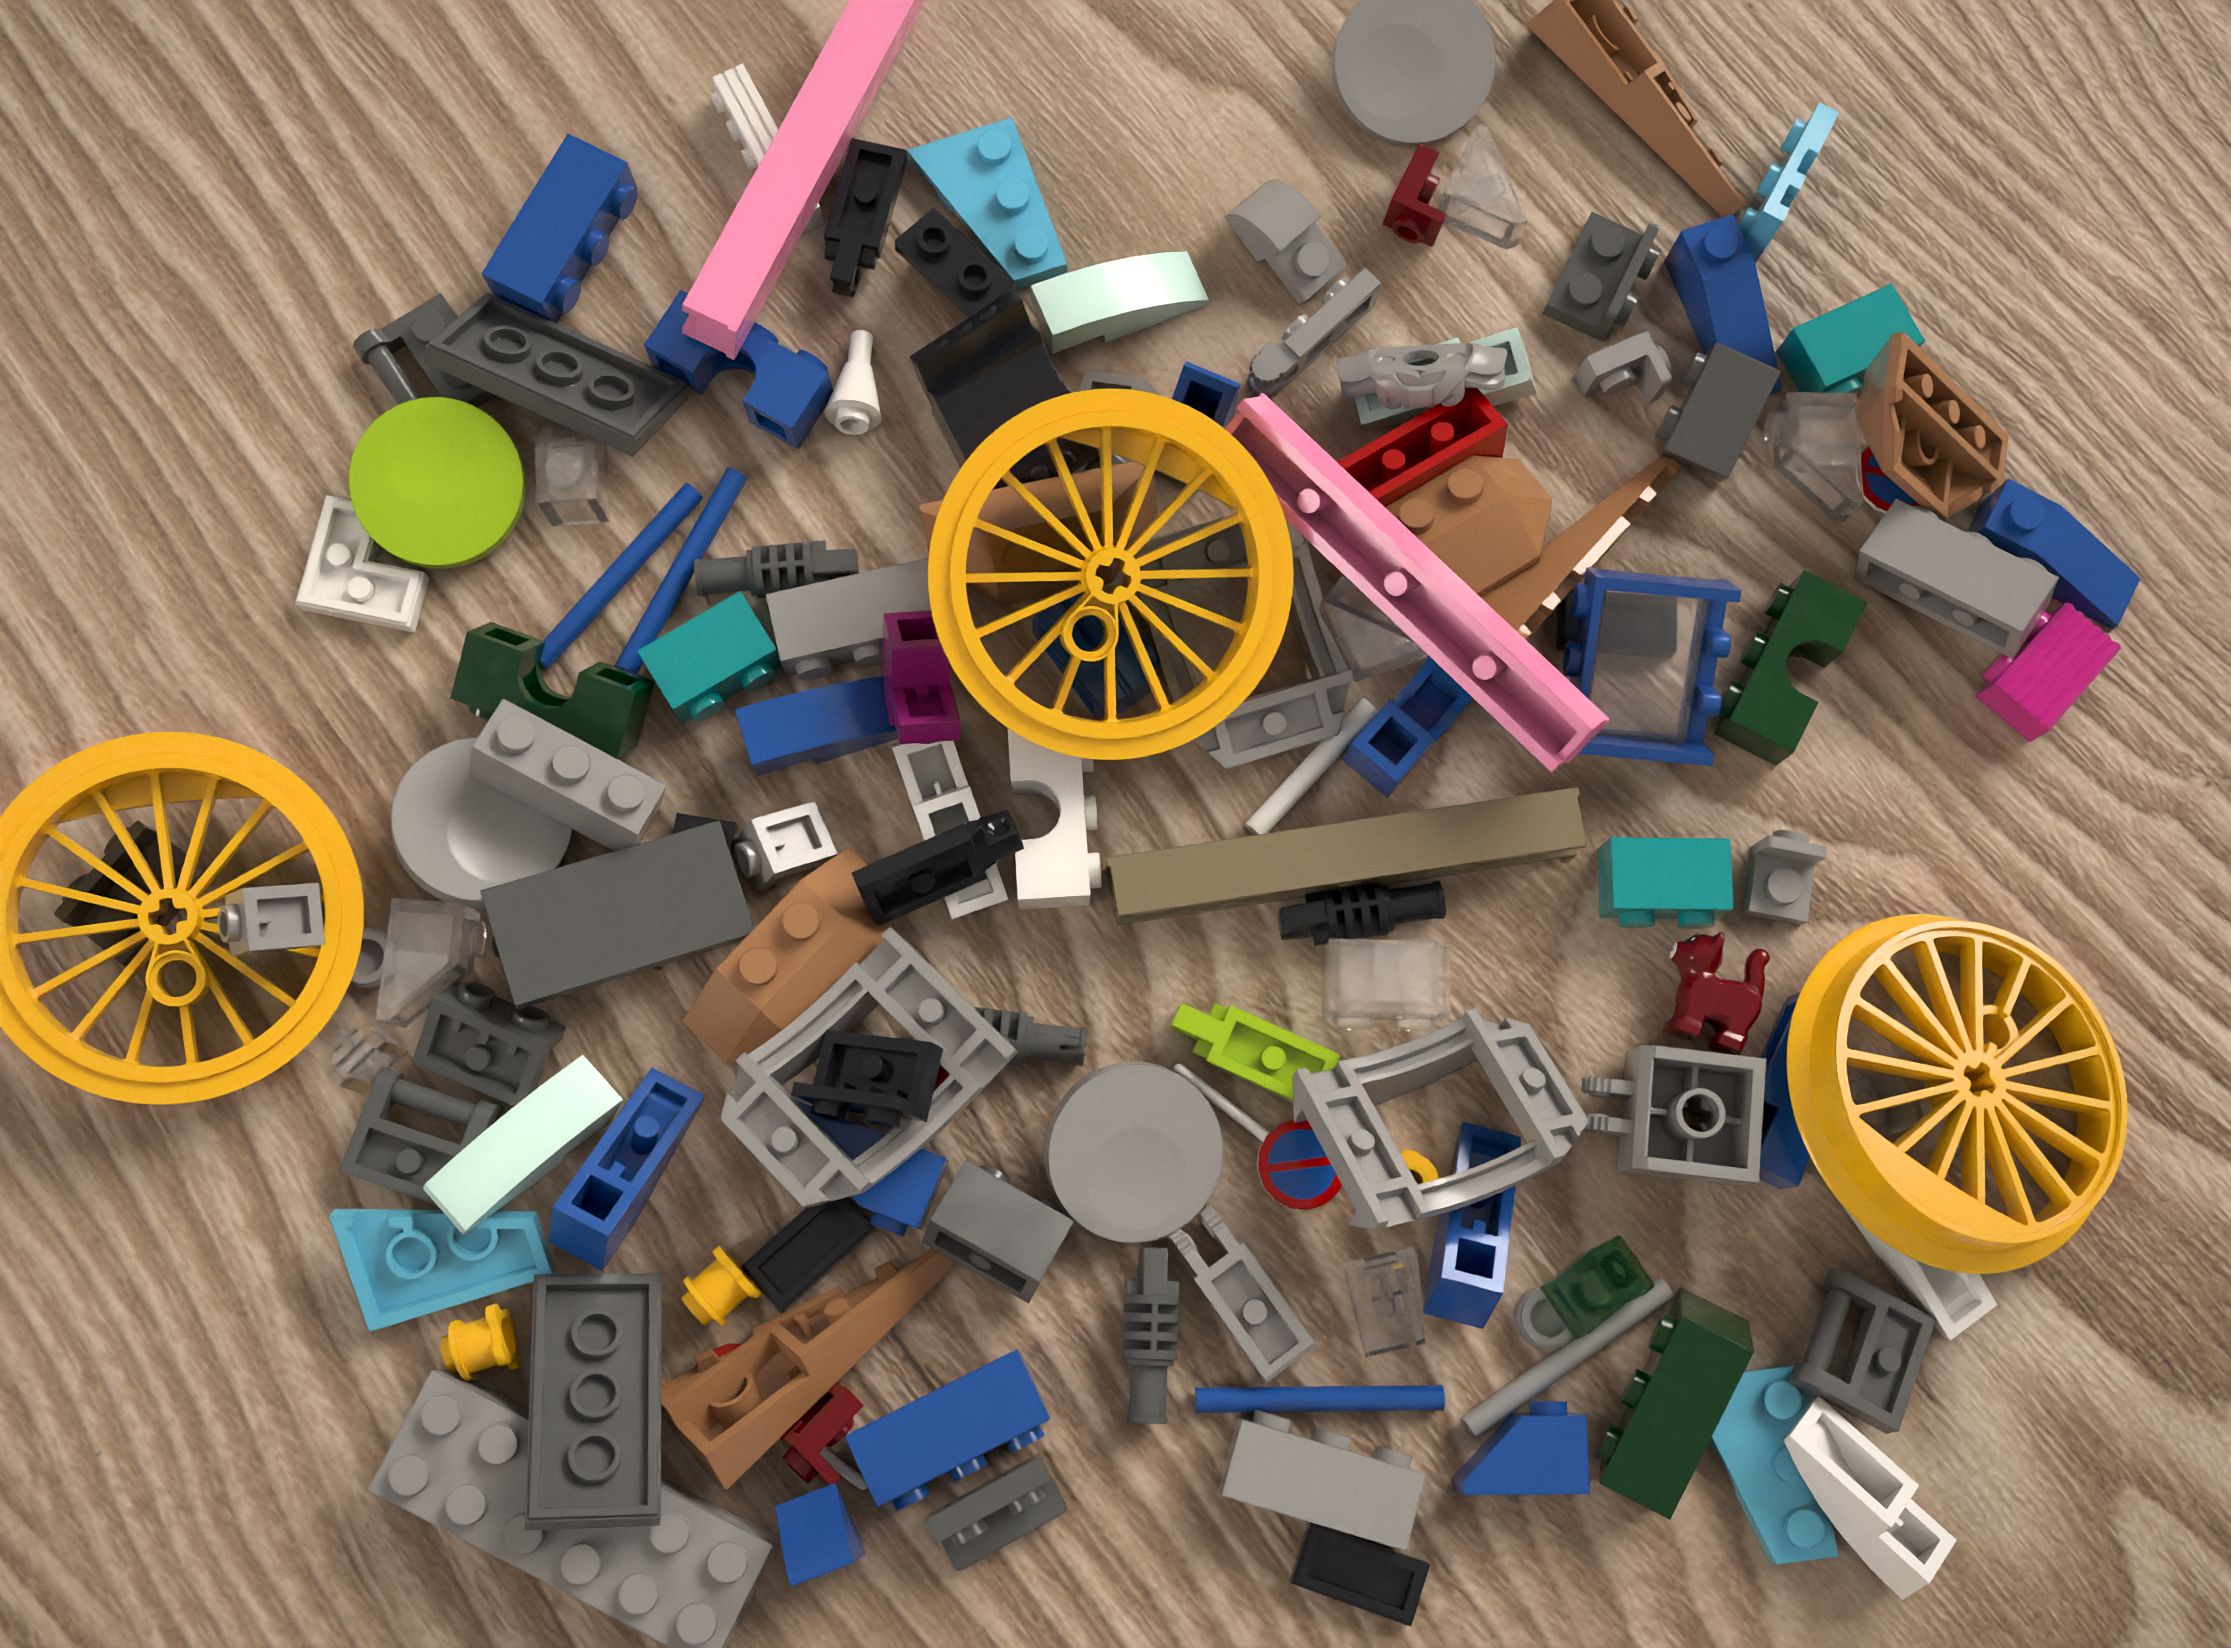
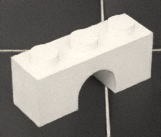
[1008,728,1101,910]

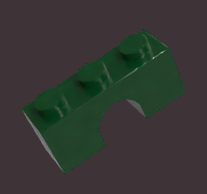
[1713,570,1867,766]
[450,622,655,759]

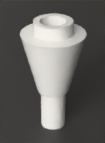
[824,330,882,435]

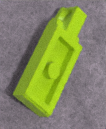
[1169,1003,1341,1102]

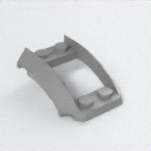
[1125,515,1354,769]
[720,927,1018,1208]
[1292,1009,1589,1230]

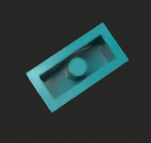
[1776,283,1925,408]
[637,591,782,724]
[1597,837,1734,929]

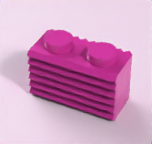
[1976,602,2121,742]

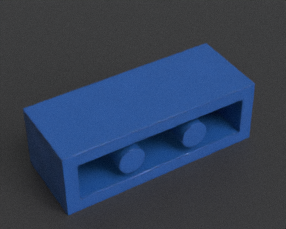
[481,133,638,323]
[845,1349,1051,1511]

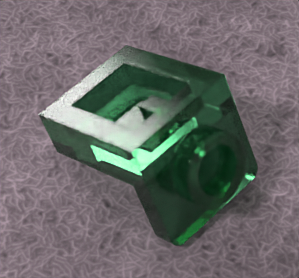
[1539,1235,1654,1340]

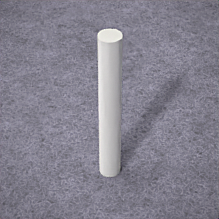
[1245,698,1378,835]

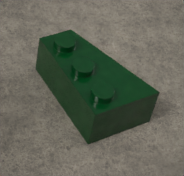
[1594,1287,1754,1520]

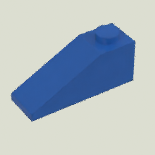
[1664,214,1782,395]
[1967,478,2141,629]
[548,1068,705,1271]
[794,1099,949,1237]
[1423,1122,1521,1329]

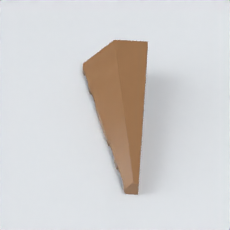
[1525,0,1747,217]
[1481,455,1682,641]
[661,1248,957,1491]

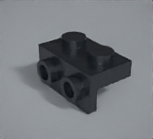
[895,207,1015,318]
[791,1030,943,1129]

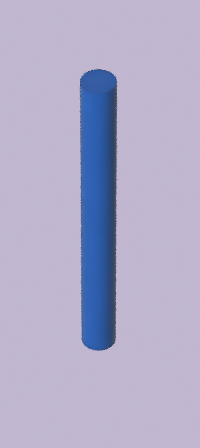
[614,467,747,674]
[540,483,703,670]
[1195,1385,1445,1413]

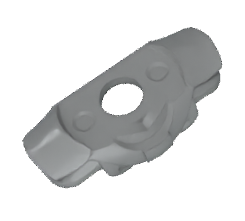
[1336,343,1507,409]

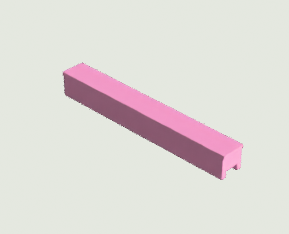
[682,0,923,360]
[1225,393,1610,772]

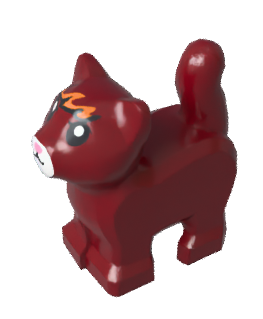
[1662,932,1770,1055]

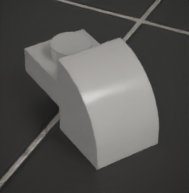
[1224,179,1347,304]

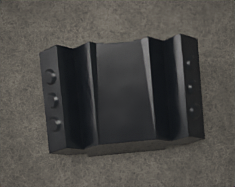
[909,290,1099,490]

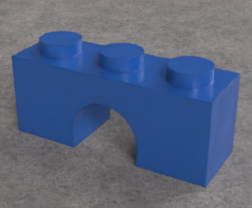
[644,290,833,450]
[1343,656,1474,798]

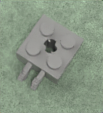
[1581,1045,1766,1187]

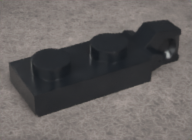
[824,138,907,298]
[851,810,1025,926]

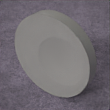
[1332,0,1496,147]
[391,738,572,909]
[1044,1061,1223,1243]

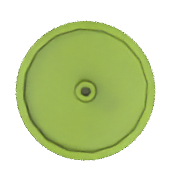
[349,397,526,569]

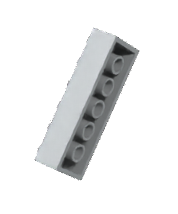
[368,1369,781,1648]

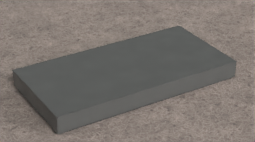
[424,293,690,457]
[480,820,754,1010]
[525,1273,661,1531]

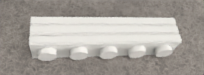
[710,63,824,232]

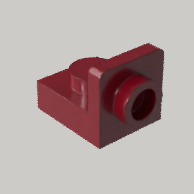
[1382,143,1446,247]
[780,1382,864,1486]

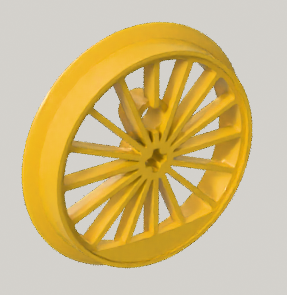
[928,388,1294,760]
[0,732,364,1105]
[1787,914,2128,1274]

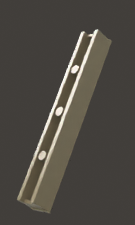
[1105,787,1587,926]

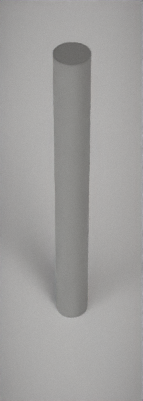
[1461,1277,1674,1439]

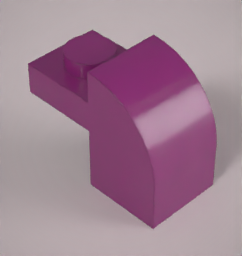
[882,610,961,744]

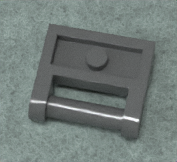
[353,293,497,408]
[339,1067,501,1204]
[1789,1269,1936,1434]

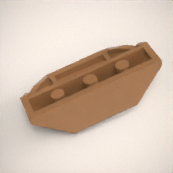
[1856,332,2009,519]
[1328,455,1552,619]
[919,461,1158,607]
[682,847,893,1063]

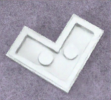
[295,495,430,633]

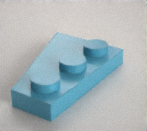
[1738,102,1839,263]
[907,117,1067,290]
[329,1209,555,1332]
[1709,1365,1838,1565]

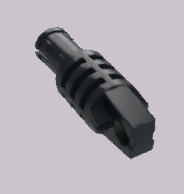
[1277,880,1446,946]

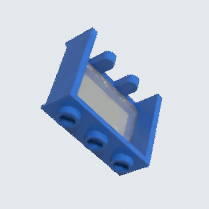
[1563,567,1742,766]

